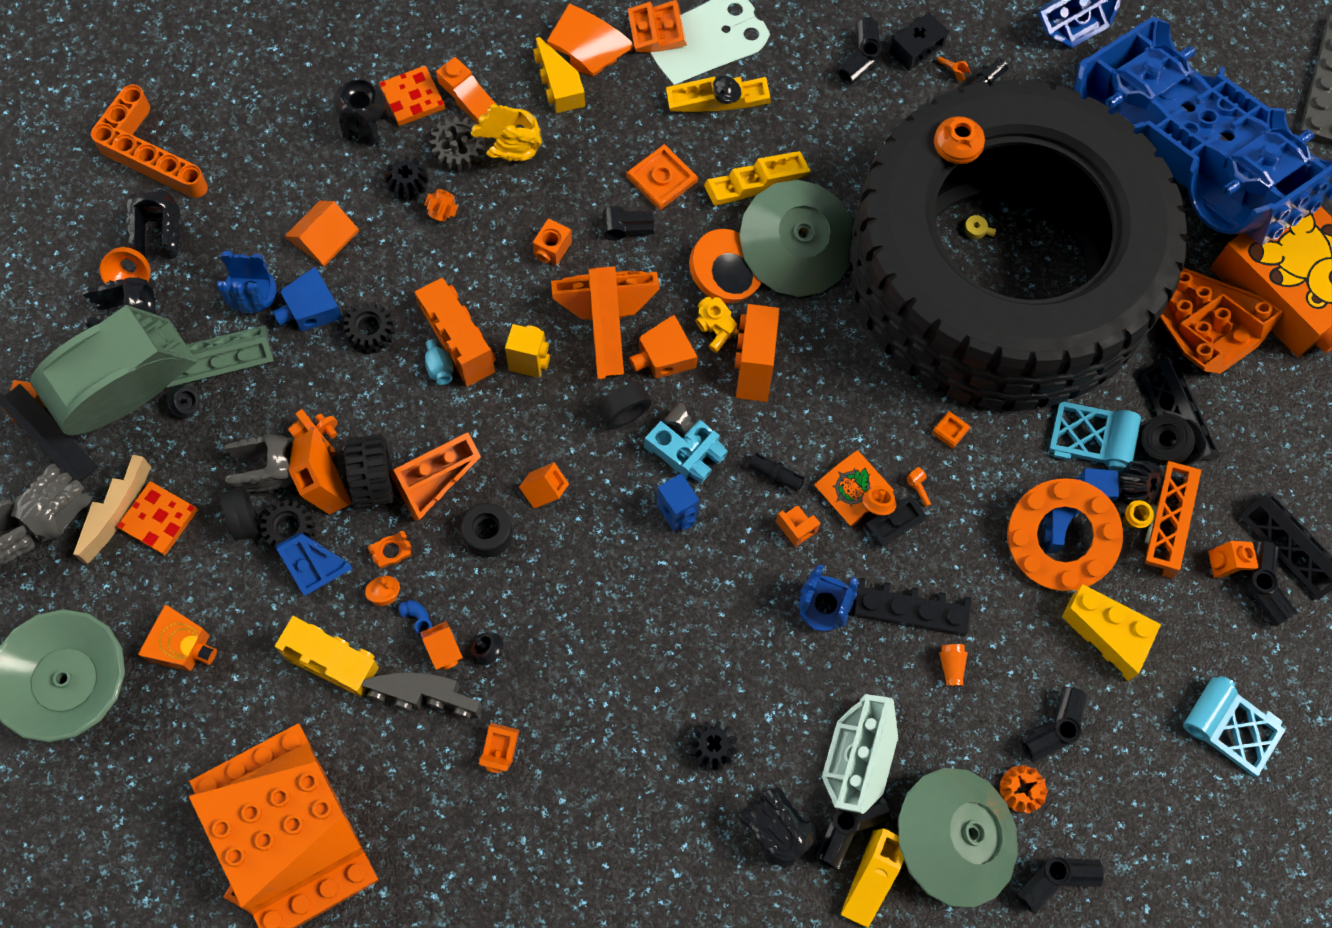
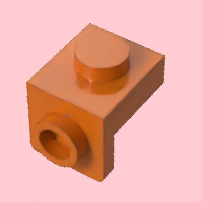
[1208,541,1258,578]
[478,723,519,773]

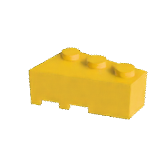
[275,616,379,698]

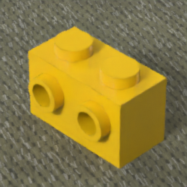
[505,324,550,378]

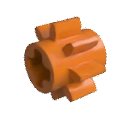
[424,189,458,221]

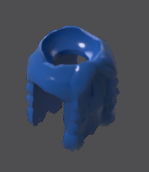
[217,251,278,314]
[798,564,859,631]

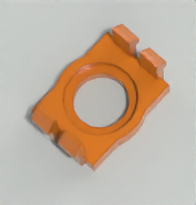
[368,531,412,569]

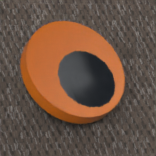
[689,229,761,303]

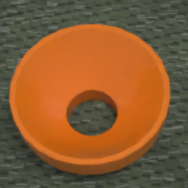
[934,116,985,164]
[100,247,151,284]

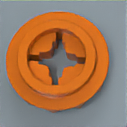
[1000,765,1048,813]

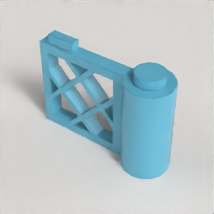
[1049,402,1141,473]
[1183,676,1286,777]

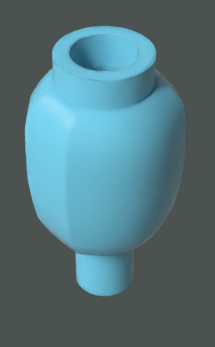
[425,339,454,385]

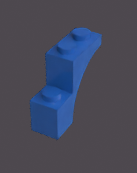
[1042,468,1119,554]

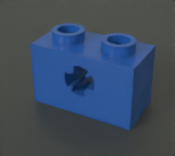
[657,473,700,532]

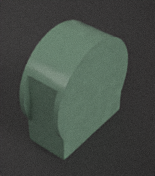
[30,305,198,435]

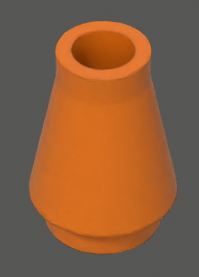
[939,644,968,686]

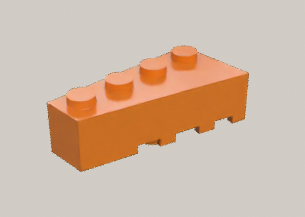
[414,277,496,387]

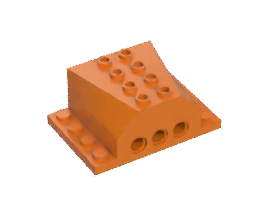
[189,723,379,928]

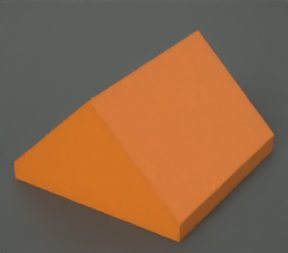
[285,200,359,267]

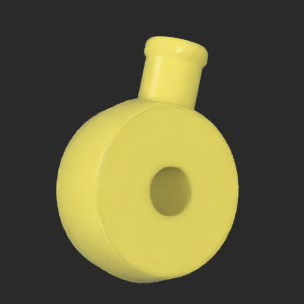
[964,215,996,240]

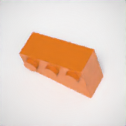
[734,304,779,402]
[389,432,481,521]

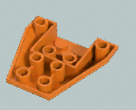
[1159,268,1283,374]

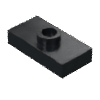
[865,495,927,549]

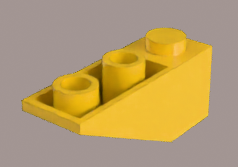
[533,37,585,113]
[840,829,904,928]

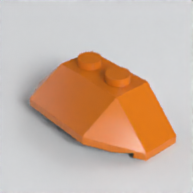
[551,271,660,320]

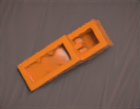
[436,57,496,124]

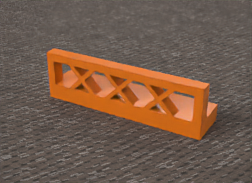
[588,266,624,379]
[1144,461,1201,579]

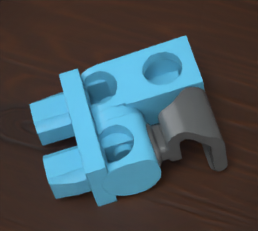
[644,402,728,483]

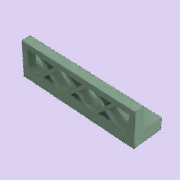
[166,325,274,388]

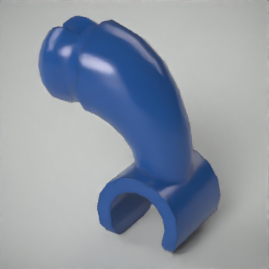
[398,600,433,637]

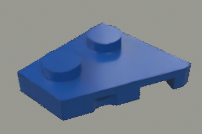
[275,532,353,596]

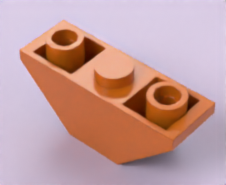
[288,428,353,515]

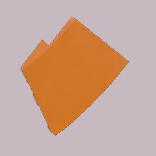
[547,3,635,77]

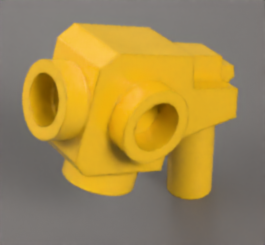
[695,297,739,353]

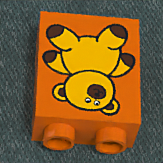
[1210,206,1332,358]

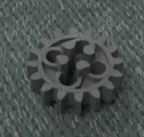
[430,117,486,171]

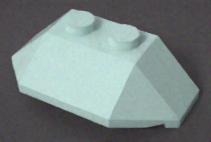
[822,694,898,814]

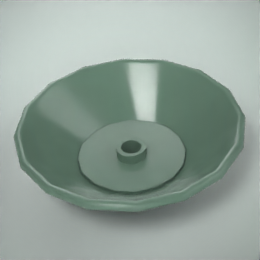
[739,180,853,297]
[0,609,125,743]
[898,768,1018,908]

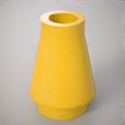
[1123,500,1154,528]

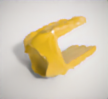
[471,104,543,161]

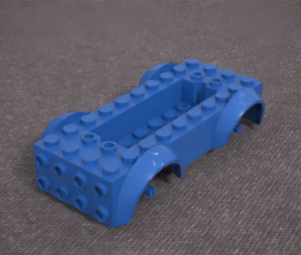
[1074,17,1332,246]

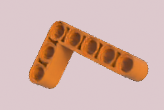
[91,85,208,198]

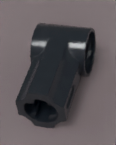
[602,206,654,240]

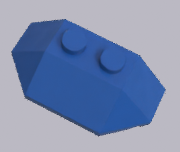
[1038,0,1121,48]

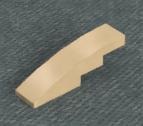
[73,455,151,564]

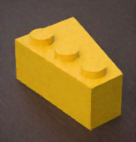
[1062,584,1161,682]

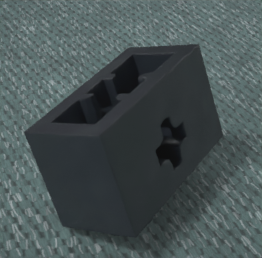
[889,12,949,71]

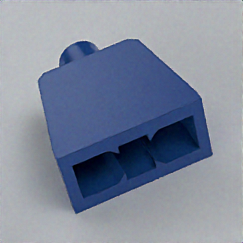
[272,267,342,331]

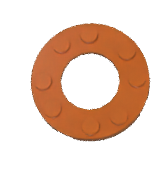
[1007,478,1123,591]

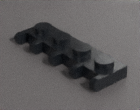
[853,577,971,637]

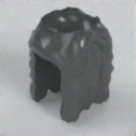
[223,433,294,494]
[11,464,93,542]
[0,500,36,566]

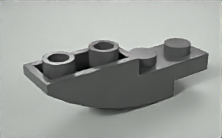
[362,673,483,719]

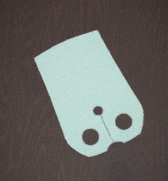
[651,0,770,85]

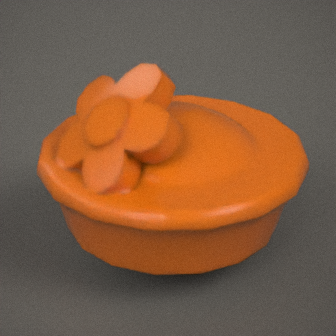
[862,486,896,516]
[365,575,400,606]

